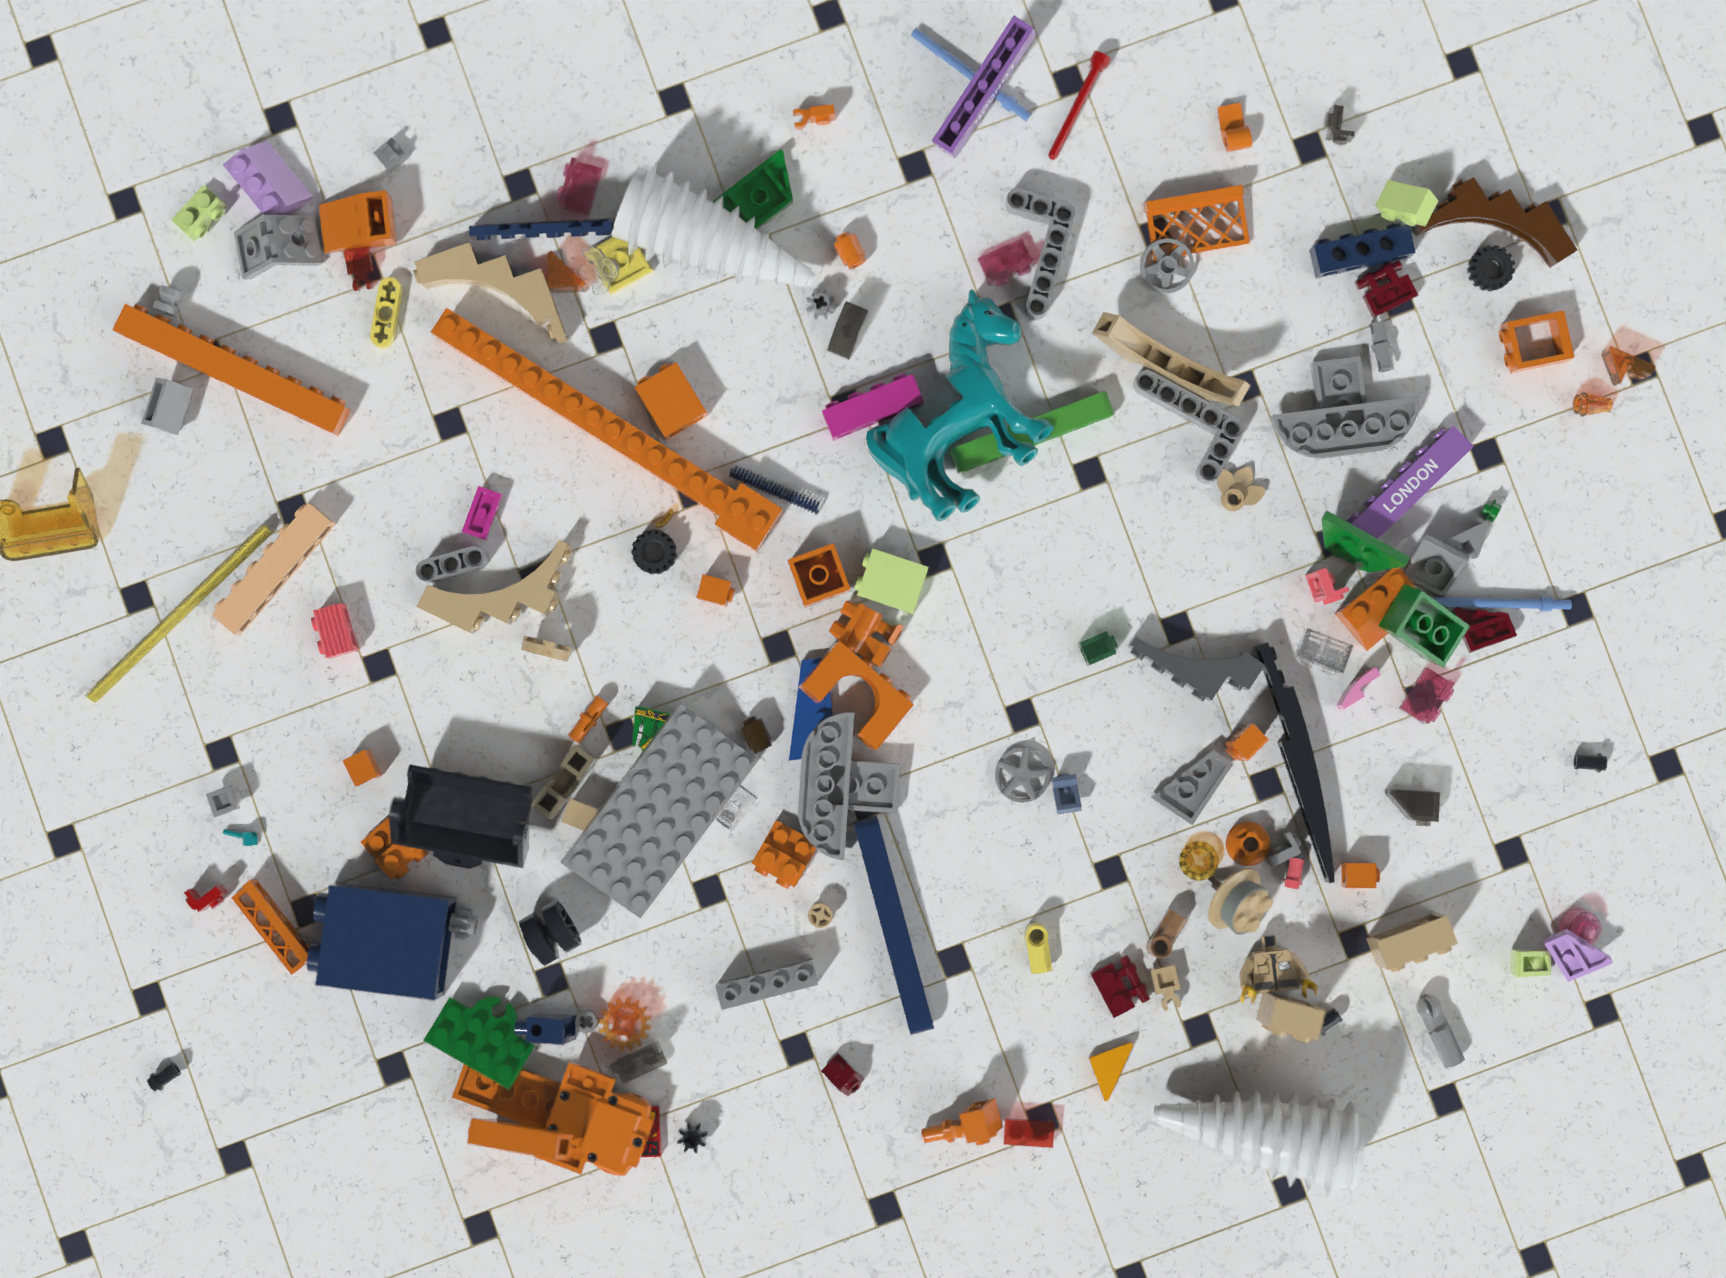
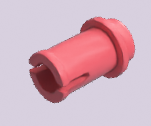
[1283,858,1305,890]

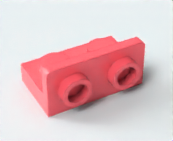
[1305,568,1350,605]

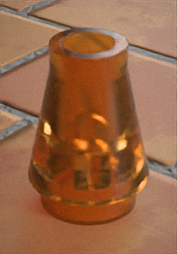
[1573,392,1613,417]

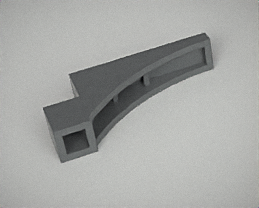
[1127,637,1265,702]

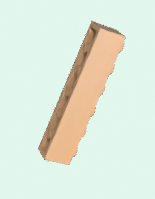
[212,503,336,636]

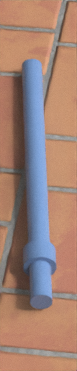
[911,28,1032,122]
[1431,597,1572,612]

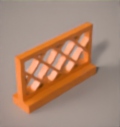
[1143,185,1250,261]

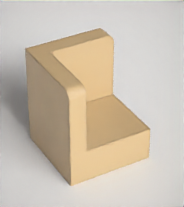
[561,798,599,831]

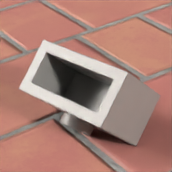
[141,377,193,435]

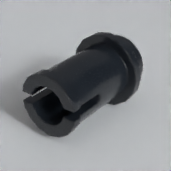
[1573,753,1607,773]
[1320,1007,1343,1036]
[147,1062,181,1092]

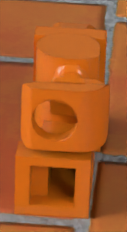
[829,601,904,668]

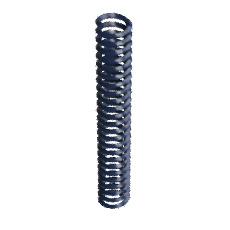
[729,465,820,515]

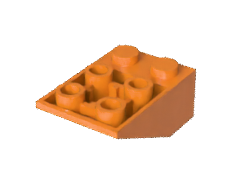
[319,190,397,253]

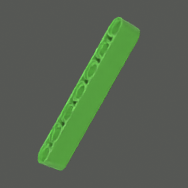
[949,391,1115,474]

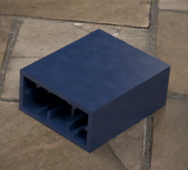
[307,883,457,1001]

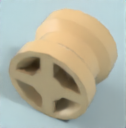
[808,903,833,928]

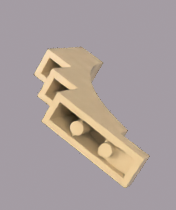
[413,242,568,344]

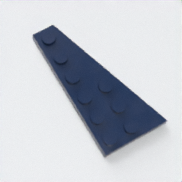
[469,218,616,240]

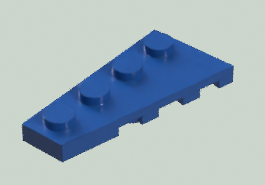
[789,658,833,761]

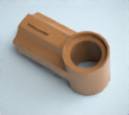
[1146,909,1187,958]

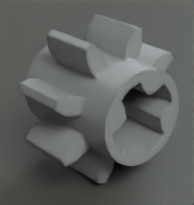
[806,289,835,320]
[449,908,478,939]

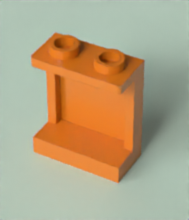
[635,362,708,440]

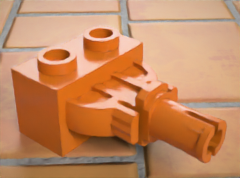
[921,1098,1003,1146]

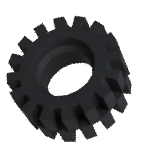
[1467,245,1516,292]
[631,529,677,575]

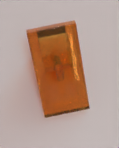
[547,250,589,293]

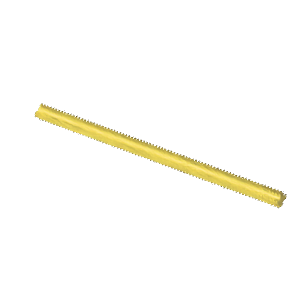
[85,523,273,703]

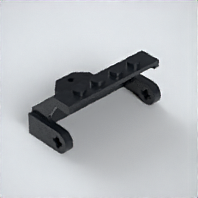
[389,764,532,869]

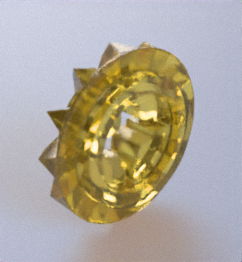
[1179,841,1219,881]

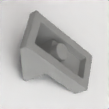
[1442,521,1489,559]

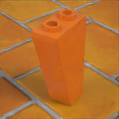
[467,1118,573,1160]

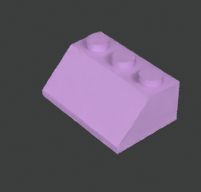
[223,141,313,215]

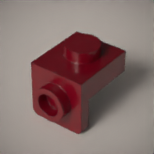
[821,1053,865,1096]

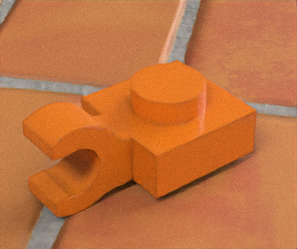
[793,104,835,129]

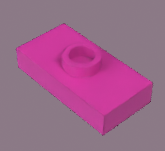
[462,486,503,540]

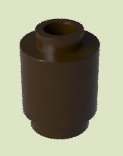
[740,716,772,754]

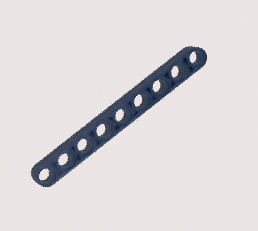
[853,816,934,1035]

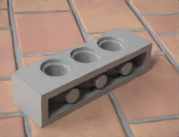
[715,958,818,1010]

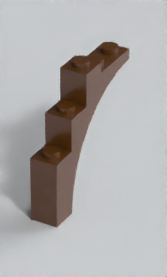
[1411,177,1578,268]

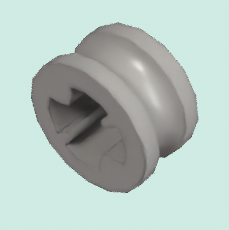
[575,1010,599,1033]

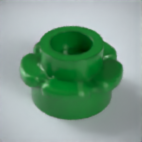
[1480,499,1502,523]

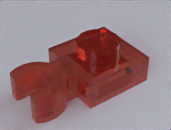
[344,247,374,291]

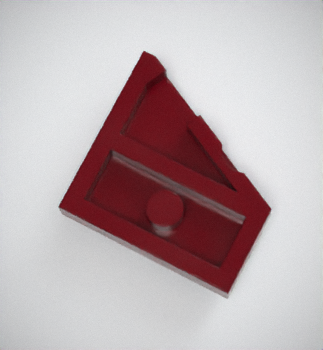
[1452,607,1517,653]

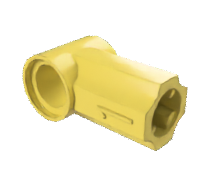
[1024,922,1052,974]

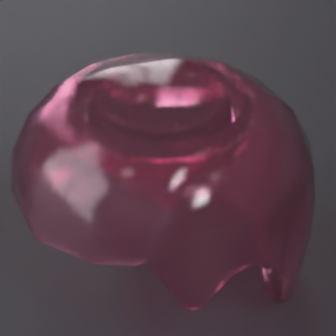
[1560,908,1602,945]

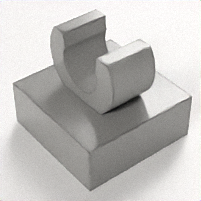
[373,137,409,173]
[206,785,240,817]

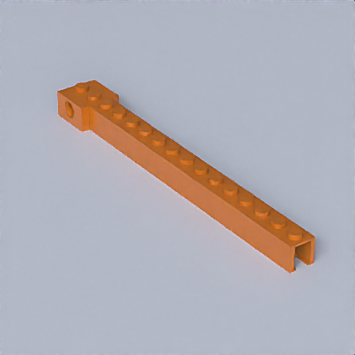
[431,308,783,552]

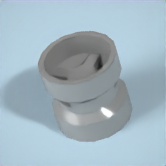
[152,285,185,317]

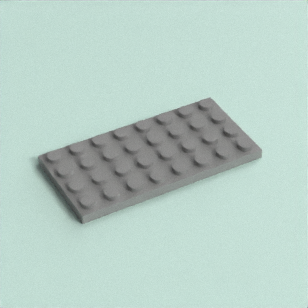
[561,702,758,919]

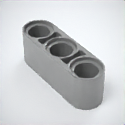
[415,546,489,583]

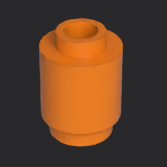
[834,231,866,270]

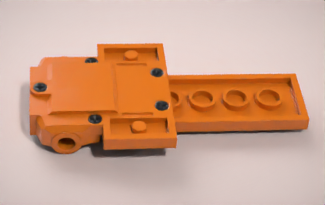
[452,1061,655,1176]

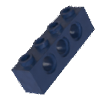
[1309,223,1416,278]

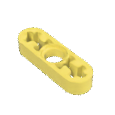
[370,277,403,349]

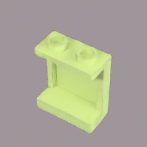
[854,549,928,615]

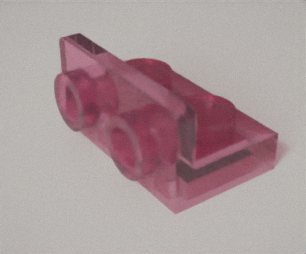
[556,157,603,216]
[977,239,1035,286]
[1399,667,1455,724]

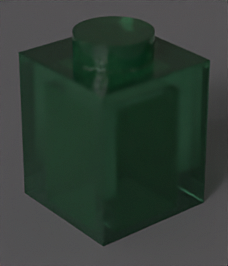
[1078,631,1118,666]

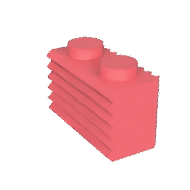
[311,603,358,659]

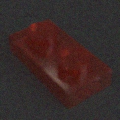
[1003,1118,1055,1148]

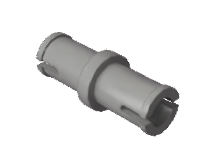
[1369,321,1394,373]

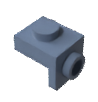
[1052,773,1082,815]

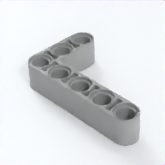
[1005,188,1075,320]
[1133,370,1244,484]

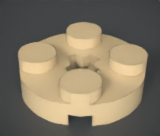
[521,635,572,662]

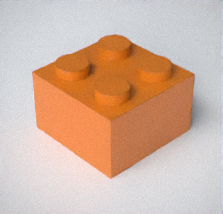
[787,543,851,608]

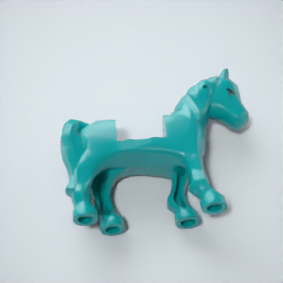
[866,289,1054,521]

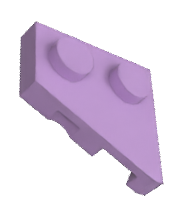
[1544,929,1613,982]

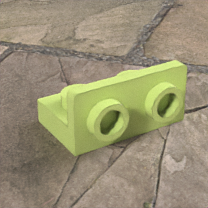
[171,185,227,241]

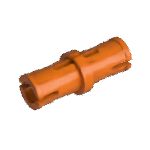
[568,695,609,744]

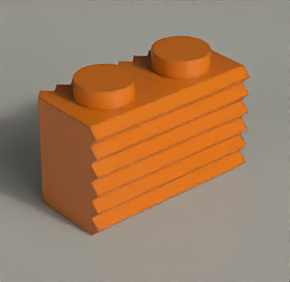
[1225,724,1269,761]

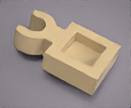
[1150,964,1181,1011]

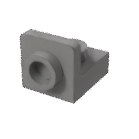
[1267,831,1302,866]

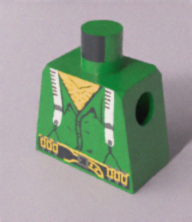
[633,706,670,752]

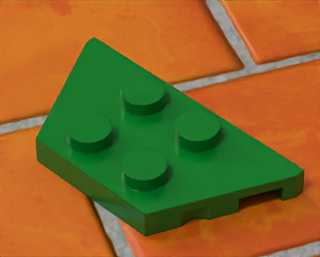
[712,149,793,230]
[1321,510,1410,573]

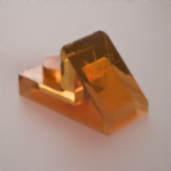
[1601,346,1656,386]

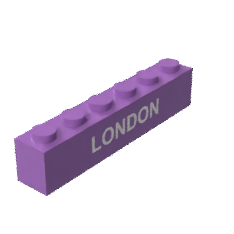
[932,15,1036,159]
[1346,425,1474,539]

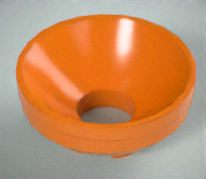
[1225,821,1271,866]

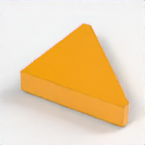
[1088,1041,1133,1101]

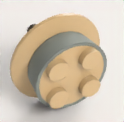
[1208,868,1273,935]

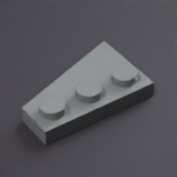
[1151,750,1233,825]

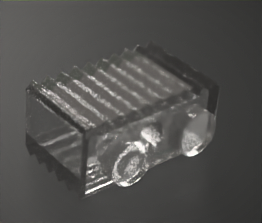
[1293,628,1353,676]

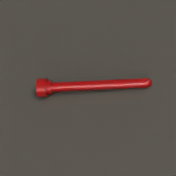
[1048,51,1111,160]

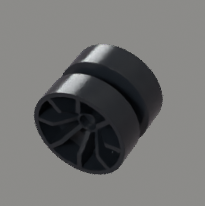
[519,899,582,966]

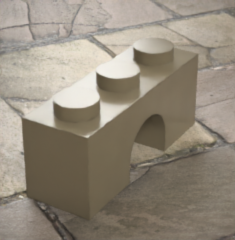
[531,744,598,819]

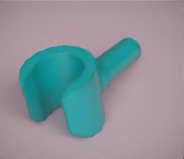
[223,829,258,846]

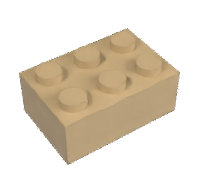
[1366,912,1458,972]
[1256,992,1325,1043]

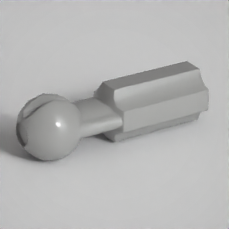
[1416,994,1465,1068]

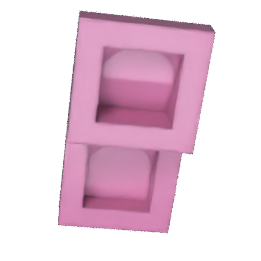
[1337,667,1381,710]

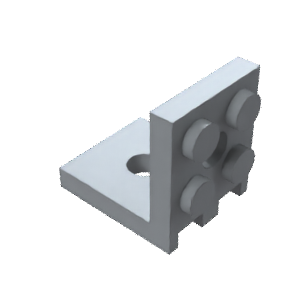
[234,214,323,279]

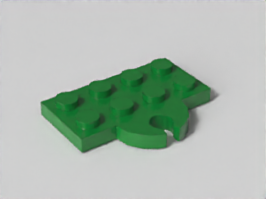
[423,997,536,1090]

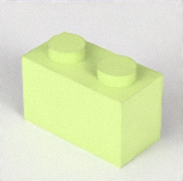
[1375,180,1438,226]

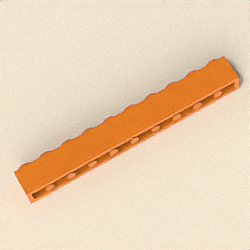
[112,303,351,436]

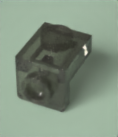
[1324,105,1355,145]

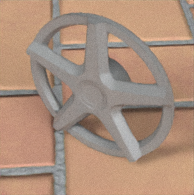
[1140,238,1194,293]
[995,747,1050,803]

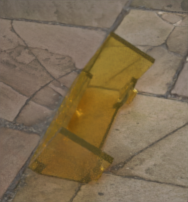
[0,468,99,561]

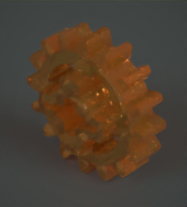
[598,996,652,1051]

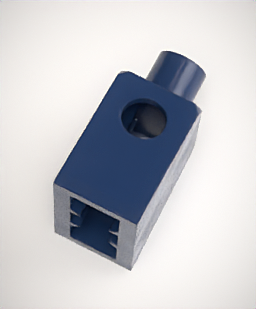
[515,1013,577,1045]

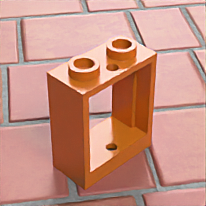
[1499,310,1575,374]

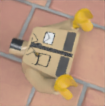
[1239,935,1317,1004]

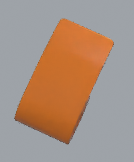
[1217,103,1252,152]

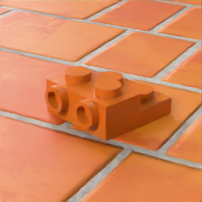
[360,817,429,880]
[751,820,816,889]

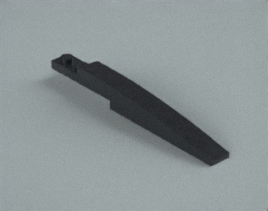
[1255,642,1335,883]

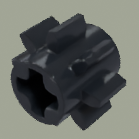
[677,1121,708,1154]

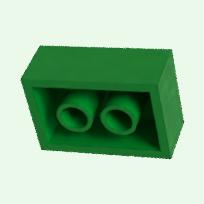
[1378,584,1470,668]

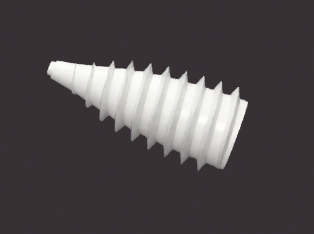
[612,163,816,287]
[1152,1090,1367,1197]

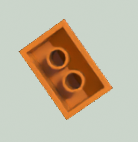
[1335,568,1415,651]

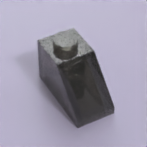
[827,301,868,360]
[1385,789,1440,826]

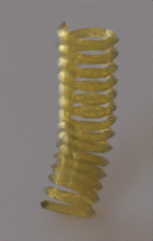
[656,509,675,529]

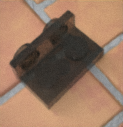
[610,1041,667,1083]

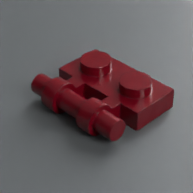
[1355,260,1418,318]
[1090,955,1151,1018]

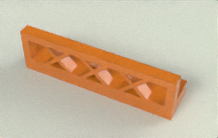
[231,879,310,975]

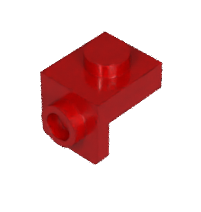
[184,885,229,912]

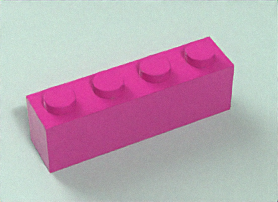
[822,373,924,441]

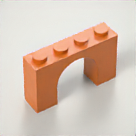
[798,641,914,751]

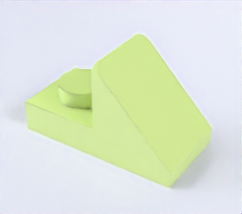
[1511,949,1551,977]

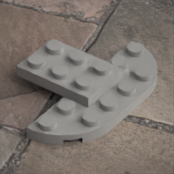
[1271,356,1419,459]
[798,712,900,860]

